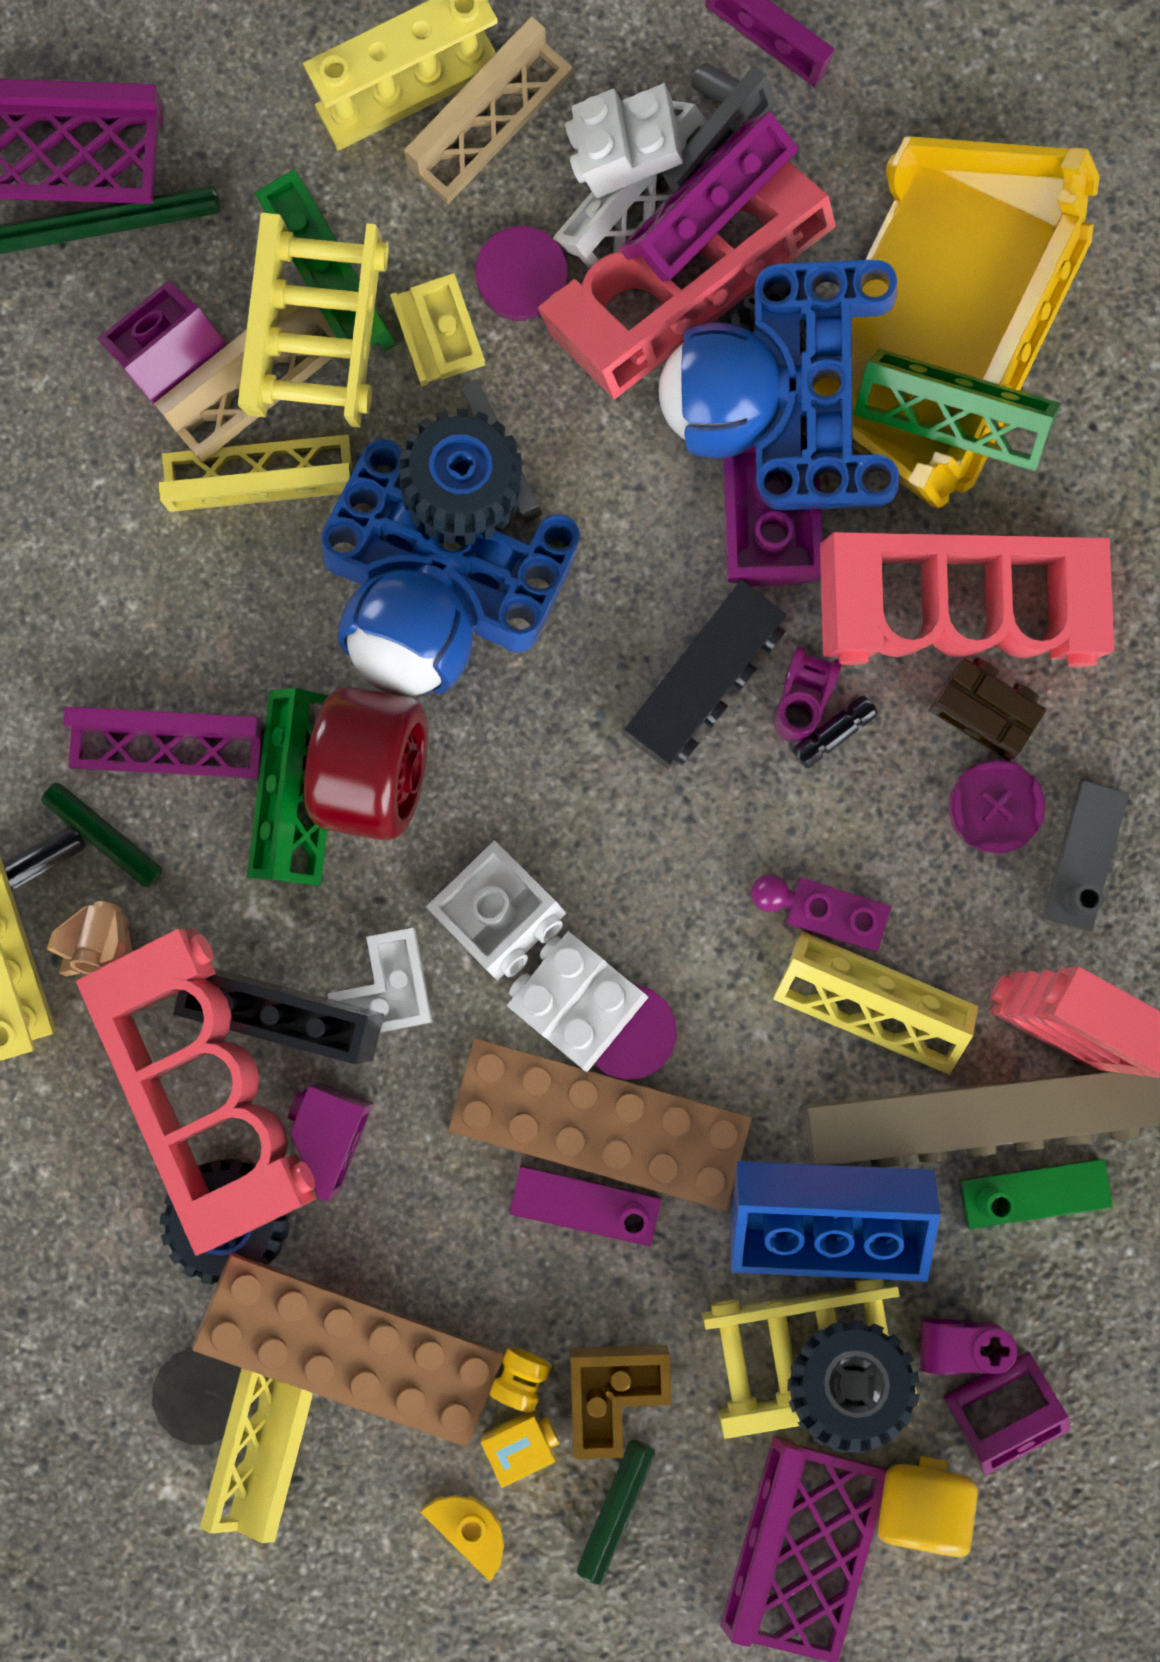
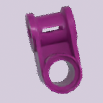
[773,645,842,742]
[920,1318,1018,1375]

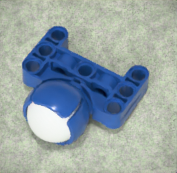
[658,260,899,510]
[321,439,580,696]

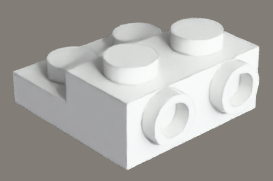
[565,83,683,199]
[426,840,566,981]
[507,931,648,1072]

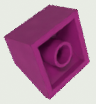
[97,280,227,408]
[288,1082,374,1202]

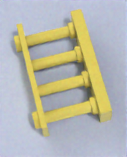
[303,0,498,151]
[238,213,389,428]
[0,856,57,1061]
[701,1278,919,1439]

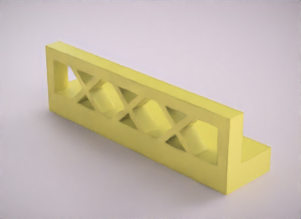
[159,434,353,512]
[773,931,978,1075]
[200,1368,313,1543]

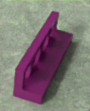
[619,111,799,282]
[63,707,264,779]

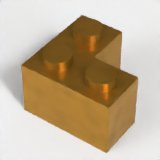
[570,1345,672,1459]

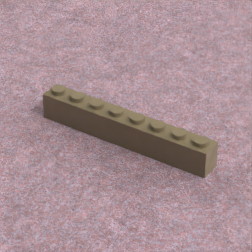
[803,1070,1160,1168]

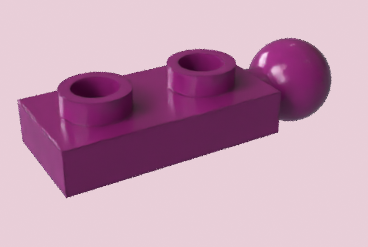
[751,874,891,952]

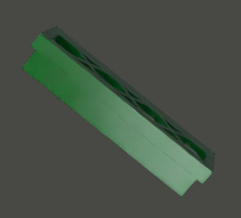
[254,168,397,351]
[853,348,1061,471]
[246,688,328,886]

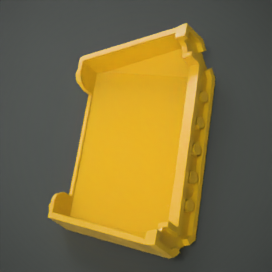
[791,136,1100,509]

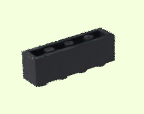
[623,579,787,770]
[173,968,384,1065]

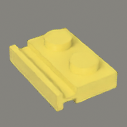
[390,273,485,387]

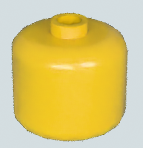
[878,1457,978,1558]

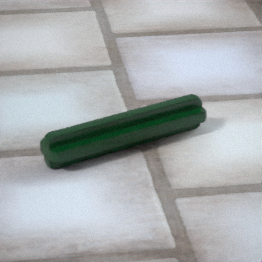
[41,783,162,887]
[577,1440,655,1584]

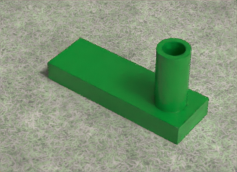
[958,1158,1113,1229]

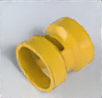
[489,1346,552,1413]

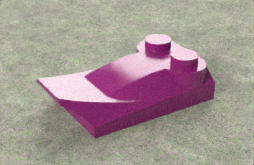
[723,433,823,586]

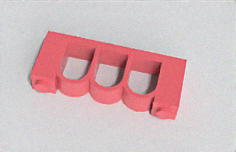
[538,161,836,400]
[820,532,1114,667]
[76,929,317,1256]
[989,966,1160,1078]

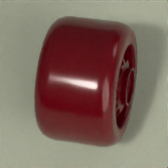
[304,687,428,840]

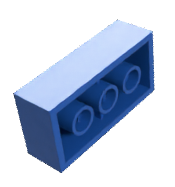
[730,1161,941,1282]

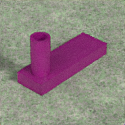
[705,0,835,88]
[509,1165,661,1247]

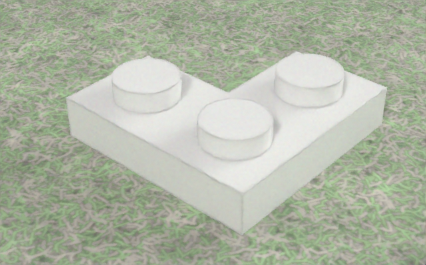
[328,928,433,1033]

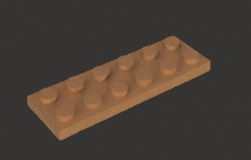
[448,1038,752,1211]
[192,1252,504,1447]

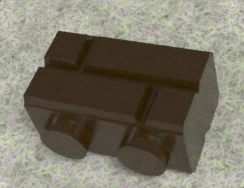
[929,658,1046,761]

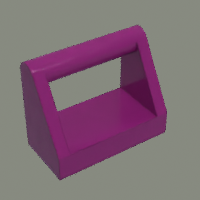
[943,1351,1070,1476]

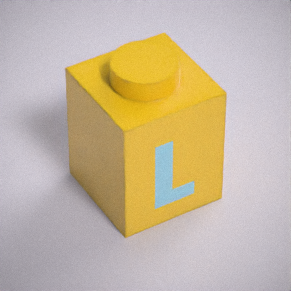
[480,1408,560,1488]

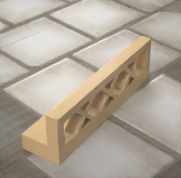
[404,16,573,204]
[154,305,336,463]

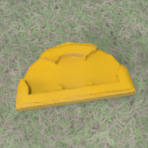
[420,1495,504,1582]

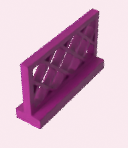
[0,79,164,204]
[720,1435,888,1662]

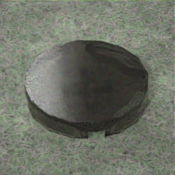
[152,1346,242,1445]

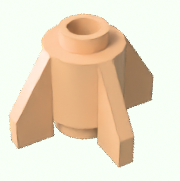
[47,901,133,977]

